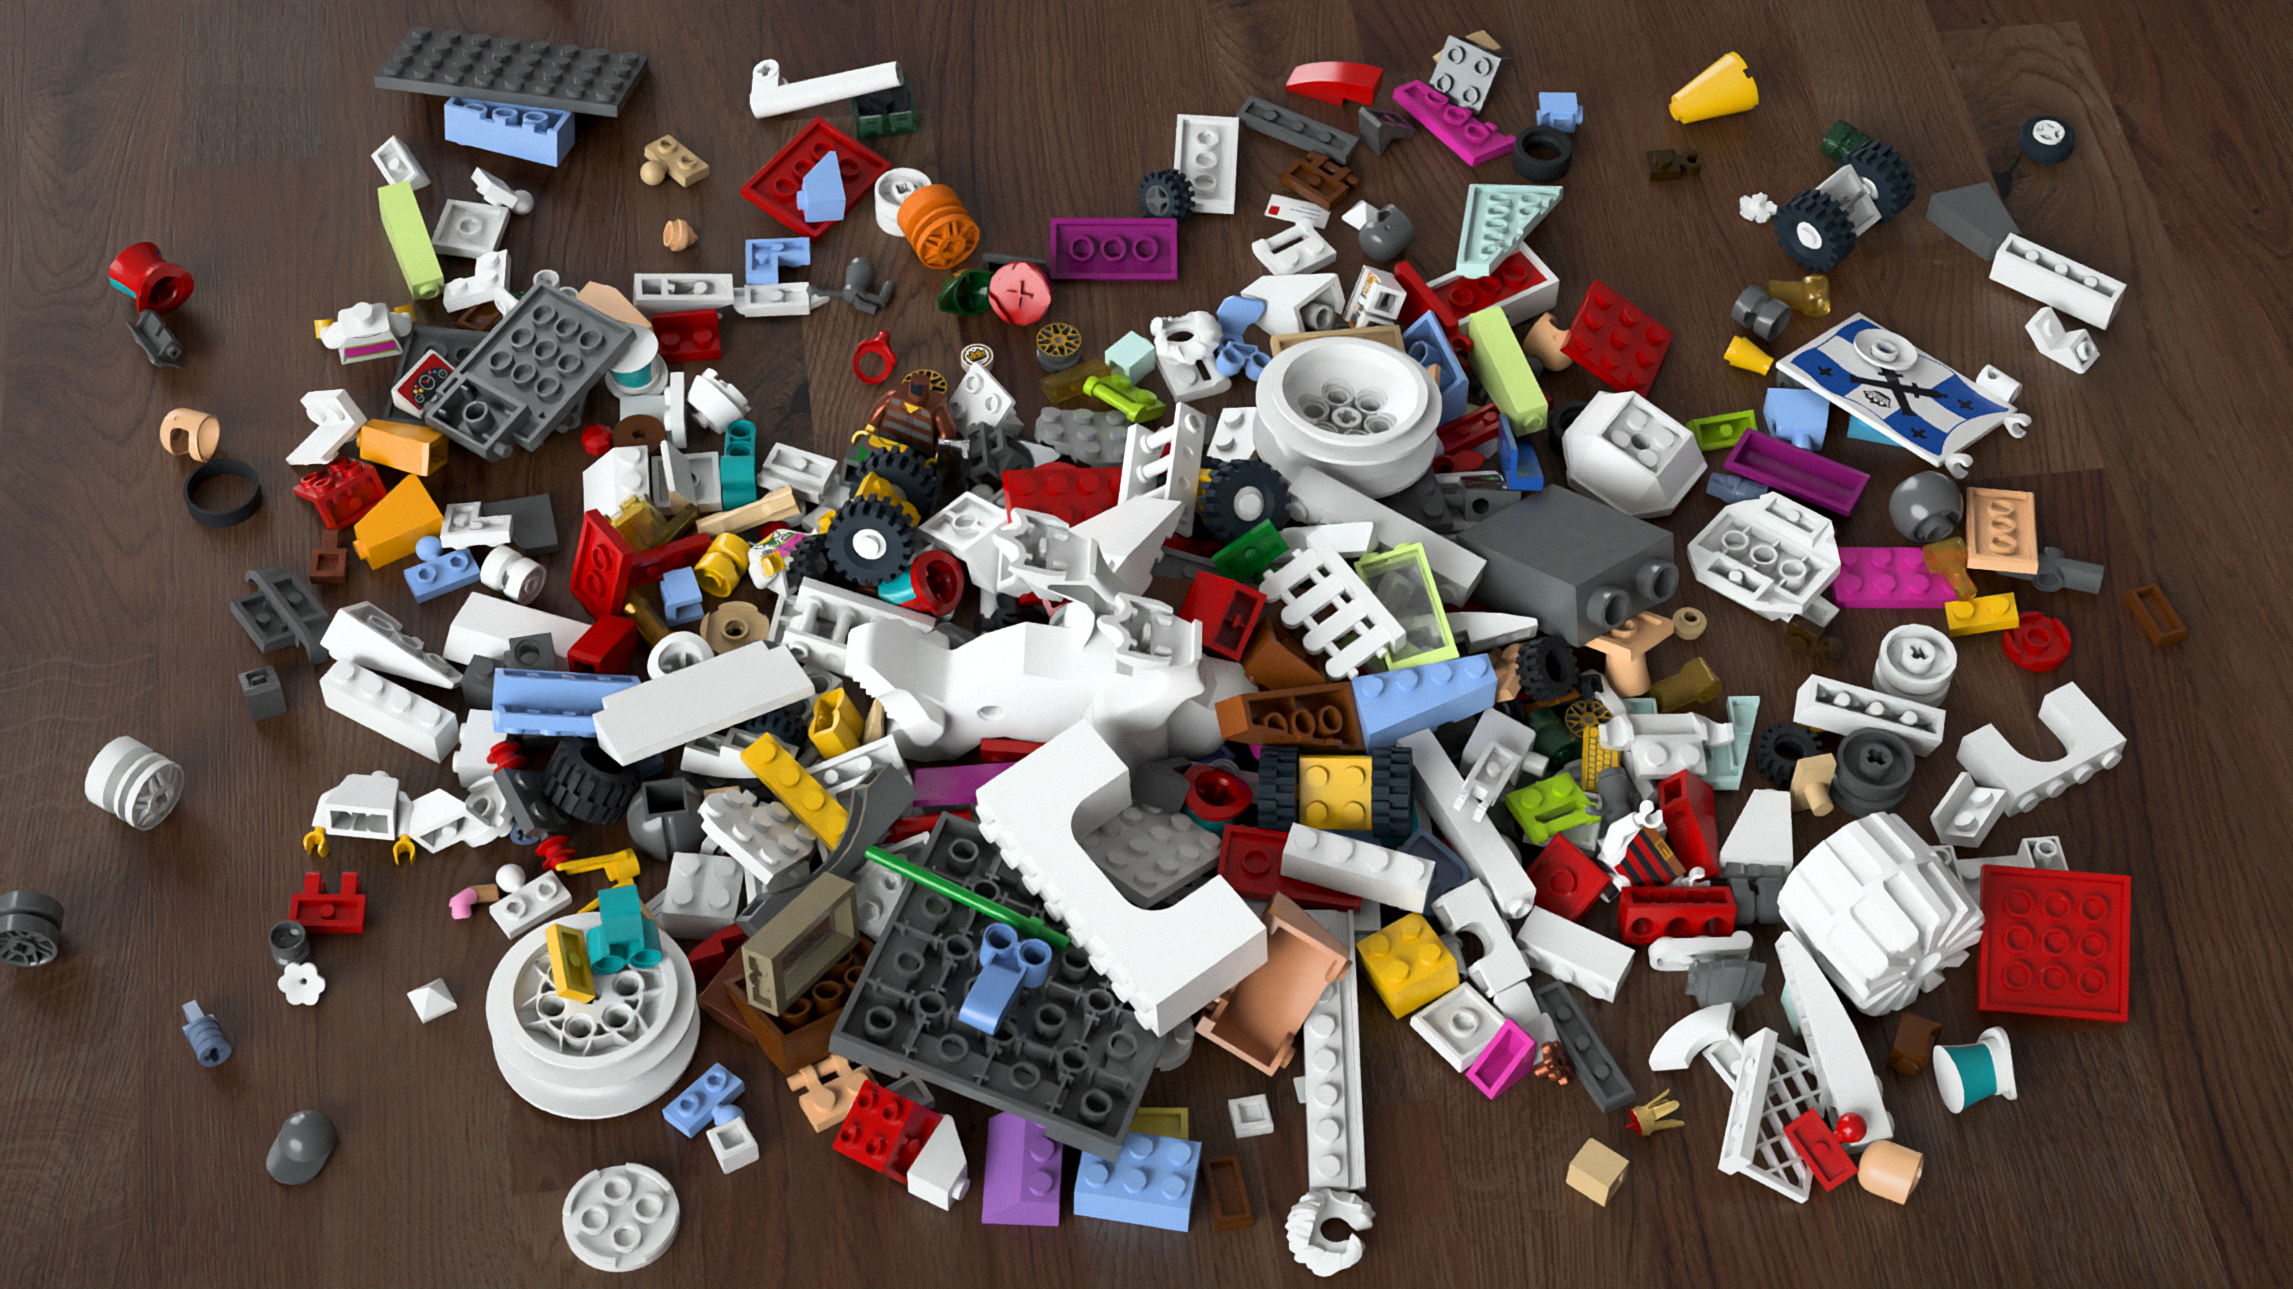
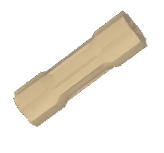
[696,485,802,543]

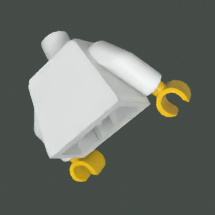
[303,771,416,865]

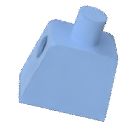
[1763,388,1830,452]

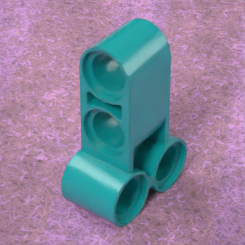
[720,419,758,512]
[586,884,663,975]

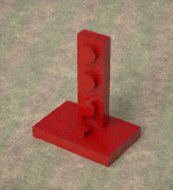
[569,508,712,621]

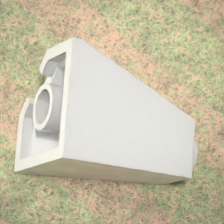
[1241,273,1345,335]

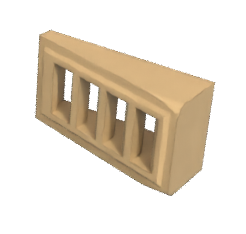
[859,697,887,747]

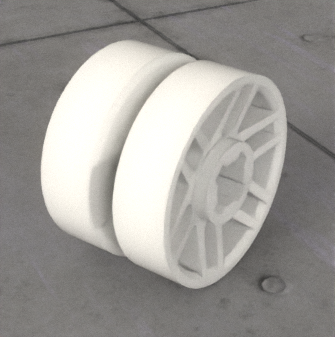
[875,168,931,237]

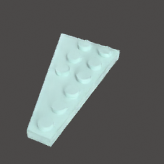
[1456,184,1563,279]

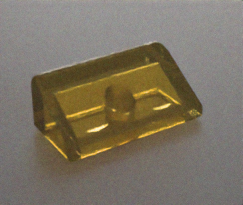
[1038,358,1111,404]

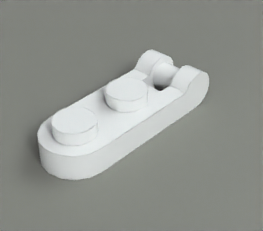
[1648,930,1753,971]

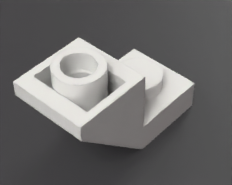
[2025,306,2100,374]

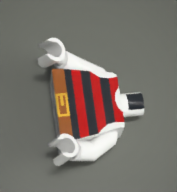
[1597,800,1710,903]

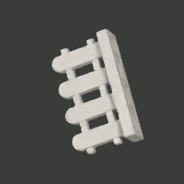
[1259,529,1406,681]

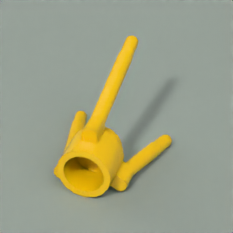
[556,848,640,914]

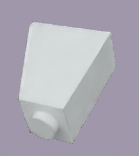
[1716,789,1793,882]

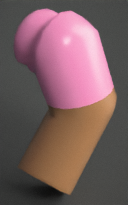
[449,883,499,919]

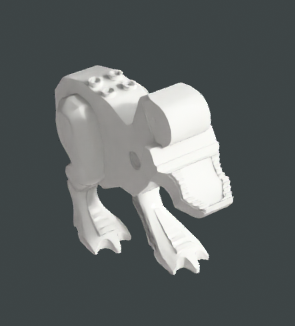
[845,507,1259,779]

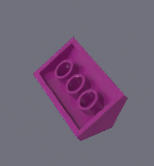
[1050,218,1177,281]
[912,762,1017,807]

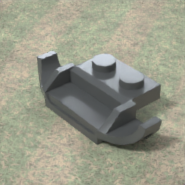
[230,566,329,666]

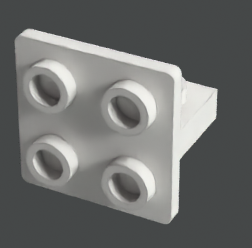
[947,362,1024,438]

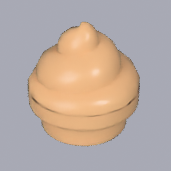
[663,219,698,251]

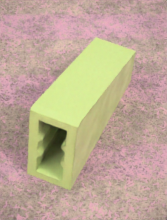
[378,180,445,301]
[1468,306,1548,437]

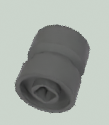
[1731,284,1793,343]
[1726,877,1784,926]

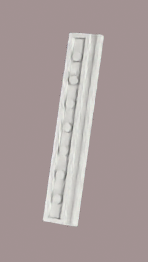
[1303,910,1366,1192]

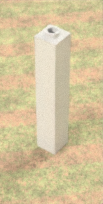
[1396,727,1536,920]

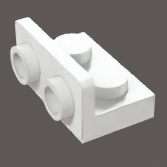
[1930,772,2011,848]

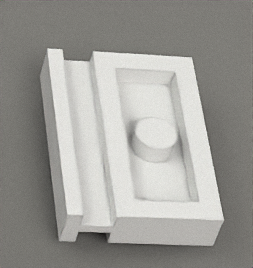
[756,442,838,504]

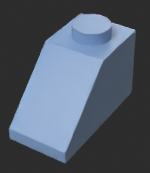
[797,151,846,223]

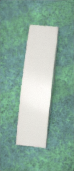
[1397,612,1538,654]

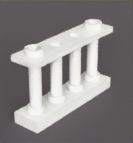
[1118,402,1207,537]
[781,576,936,678]

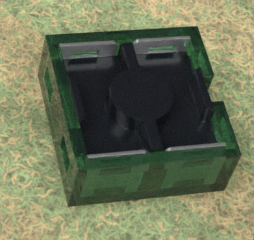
[847,72,918,140]

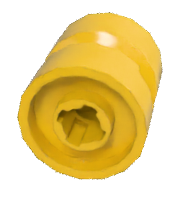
[693,533,751,597]

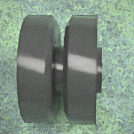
[1830,728,1915,818]

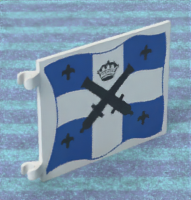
[1775,312,2032,479]

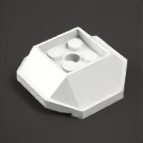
[1562,391,1708,519]
[1687,492,1841,621]

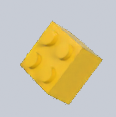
[1355,912,1460,1020]

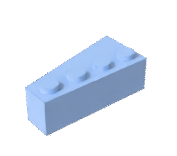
[444,97,575,167]
[1350,653,1497,756]

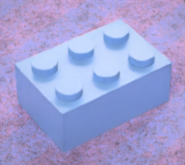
[1074,1131,1201,1232]

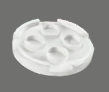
[562,1162,680,1272]

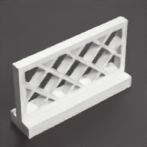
[1718,1027,1825,1203]

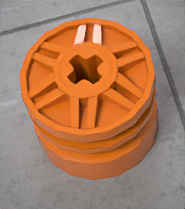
[897,184,980,270]

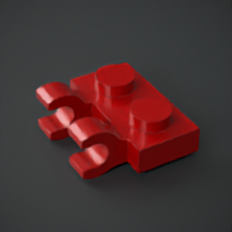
[289,872,368,934]

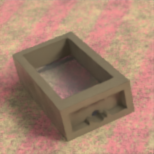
[741,871,861,1017]

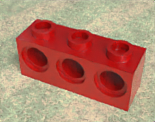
[1617,886,1737,945]

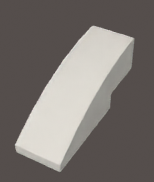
[680,727,799,778]

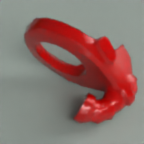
[852,330,896,385]

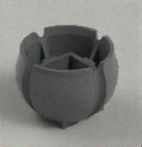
[627,777,706,861]

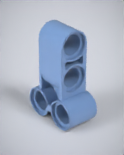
[958,923,1052,1036]

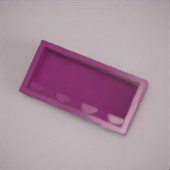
[1723,427,1871,517]

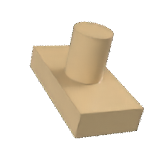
[1789,753,1837,816]

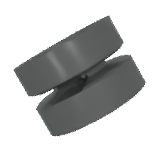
[0,891,64,967]

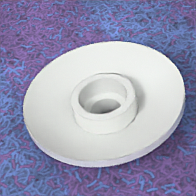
[1854,329,1918,370]

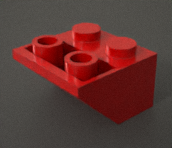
[1178,570,1268,662]

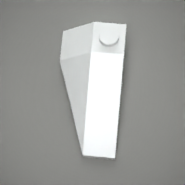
[320,601,463,689]

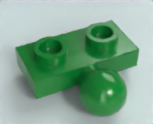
[1210,518,1289,585]

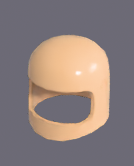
[1522,312,1574,371]
[160,408,221,462]
[1858,1140,1924,1205]

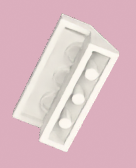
[442,592,592,672]

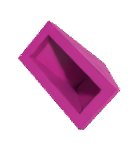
[1465,1018,1538,1100]

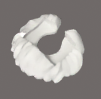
[1150,311,1224,366]
[1285,1188,1376,1277]

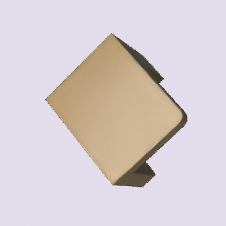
[1566,1138,1629,1207]

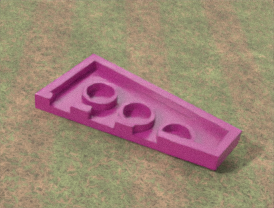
[1392,80,1516,167]

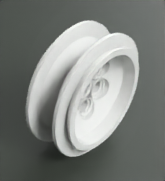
[1252,337,1442,499]
[486,912,700,1119]

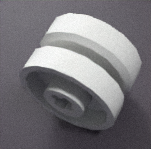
[1872,624,1957,708]

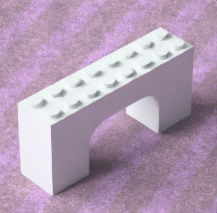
[975,718,1268,1038]

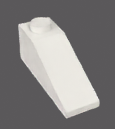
[633,274,734,323]

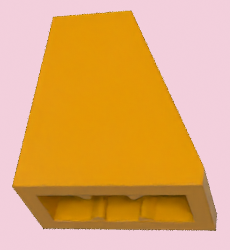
[356,419,449,476]
[352,473,444,570]

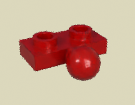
[1782,1107,1867,1193]

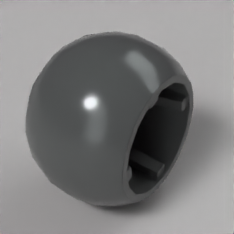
[1889,471,1964,542]

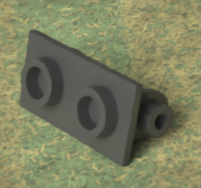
[125,309,182,369]

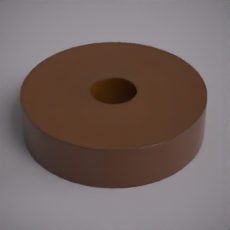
[612,414,667,461]

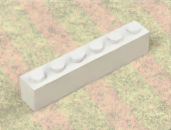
[1285,464,1487,609]

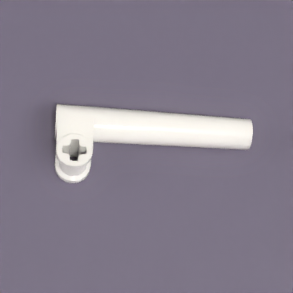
[750,60,904,119]

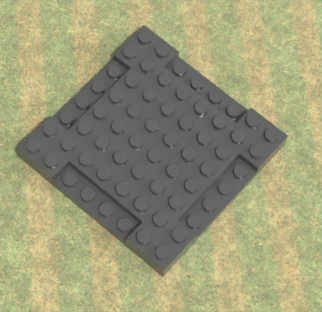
[828,811,1180,1164]

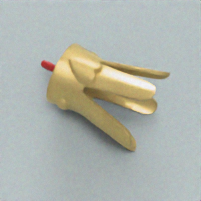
[1625,1089,1685,1138]

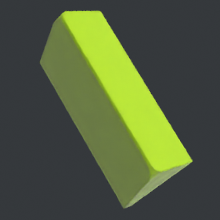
[1686,409,1758,452]

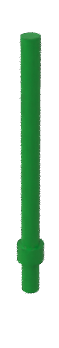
[864,844,1072,952]

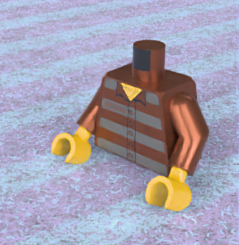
[852,374,957,477]

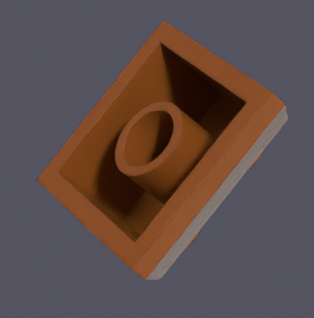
[1241,615,1326,691]

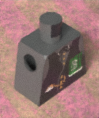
[1441,474,1521,522]

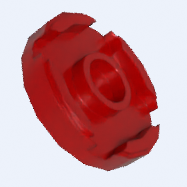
[2001,611,2072,672]

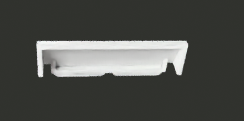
[592,640,816,766]

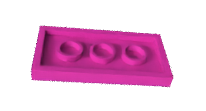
[1830,547,1971,608]

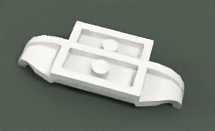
[1598,712,1735,779]

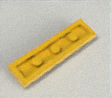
[740,732,849,851]

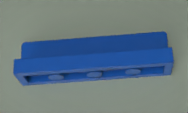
[1497,414,1544,491]

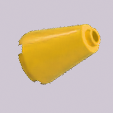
[1669,51,1759,124]

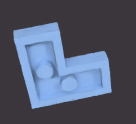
[746,237,810,285]

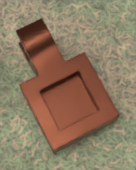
[309,529,349,584]

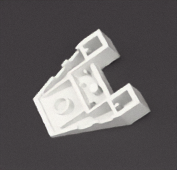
[1024,496,1186,602]

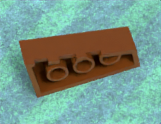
[1214,681,1366,756]

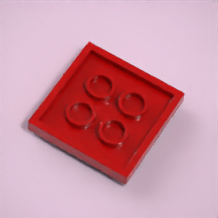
[1560,279,1674,399]

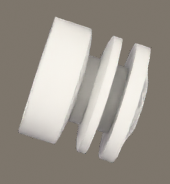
[85,736,184,831]

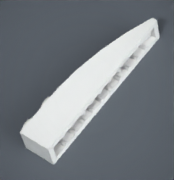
[1775,931,1895,1155]

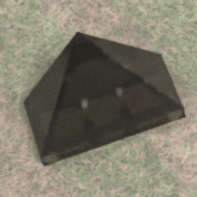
[935,438,972,506]

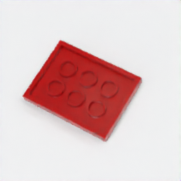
[740,116,892,245]

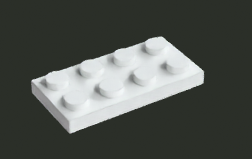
[1174,114,1239,214]

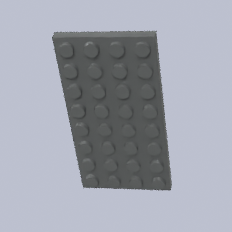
[374,26,648,117]

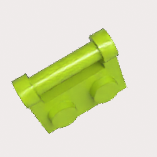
[1083,374,1167,424]
[1505,771,1601,845]

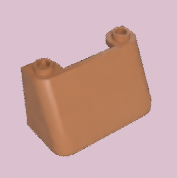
[1194,891,1353,1077]

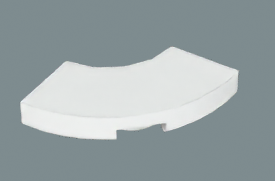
[1649,1002,1735,1071]

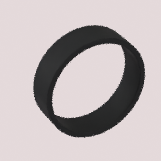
[183,458,262,528]

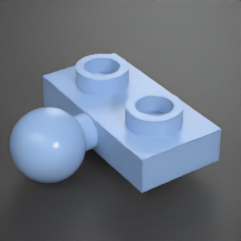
[403,535,481,604]
[662,1062,745,1139]

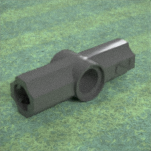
[1995,547,2104,594]

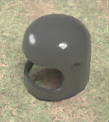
[1358,204,1415,262]

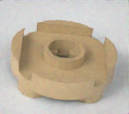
[700,601,770,657]

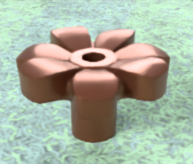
[1534,1040,1575,1087]

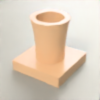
[1585,610,1674,698]

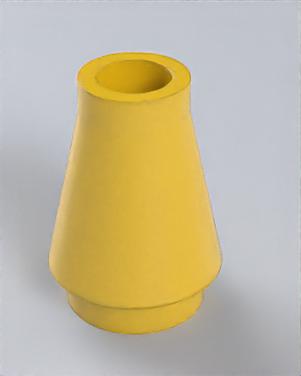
[1723,335,1774,376]

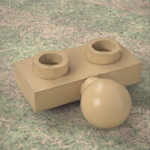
[640,134,709,188]

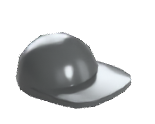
[266,1109,337,1185]

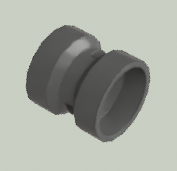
[268,920,311,970]

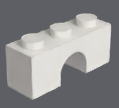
[1431,878,1532,1000]

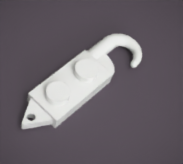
[717,282,830,319]

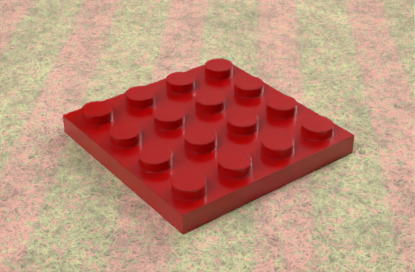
[1002,467,1123,606]
[1976,864,2131,1024]

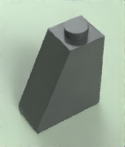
[1926,182,2021,262]

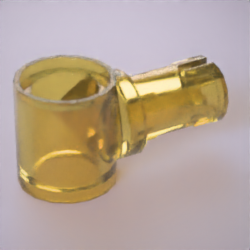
[1923,536,1978,602]

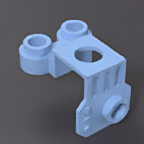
[1216,295,1272,381]

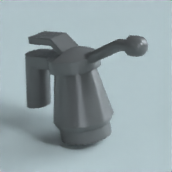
[806,257,897,315]
[1585,767,1641,822]

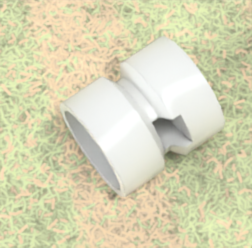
[480,545,546,605]

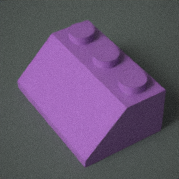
[982,1111,1064,1226]

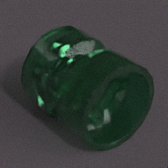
[1820,119,1877,163]
[1521,706,1582,774]

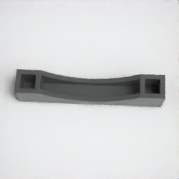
[734,763,919,938]

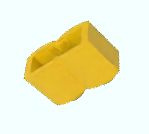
[808,687,865,761]

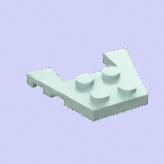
[1624,696,1760,790]

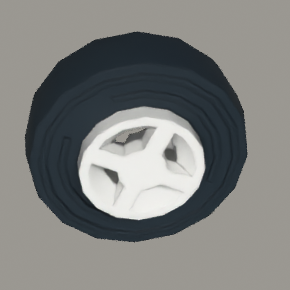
[2018,115,2075,164]

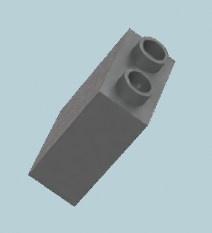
[1456,484,1679,648]

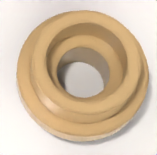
[1672,607,1707,640]

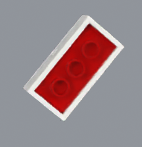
[1426,241,1560,351]

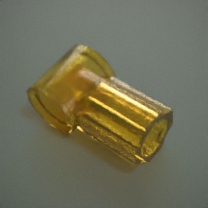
[1766,274,1831,317]
[1649,657,1724,713]

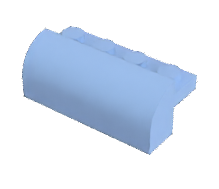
[492,668,641,738]

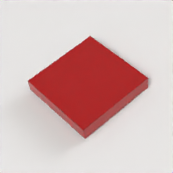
[1525,832,1614,924]

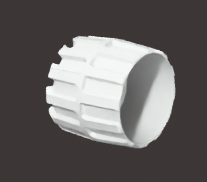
[1777,812,1985,1016]

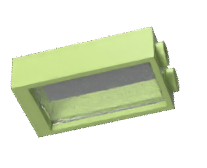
[1354,542,1460,671]

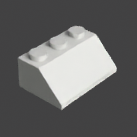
[583,445,654,550]

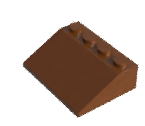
[724,931,875,1076]

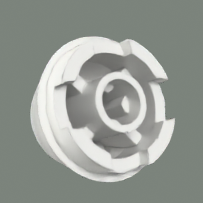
[685,368,752,434]

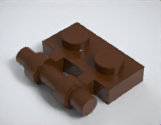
[1280,150,1362,212]

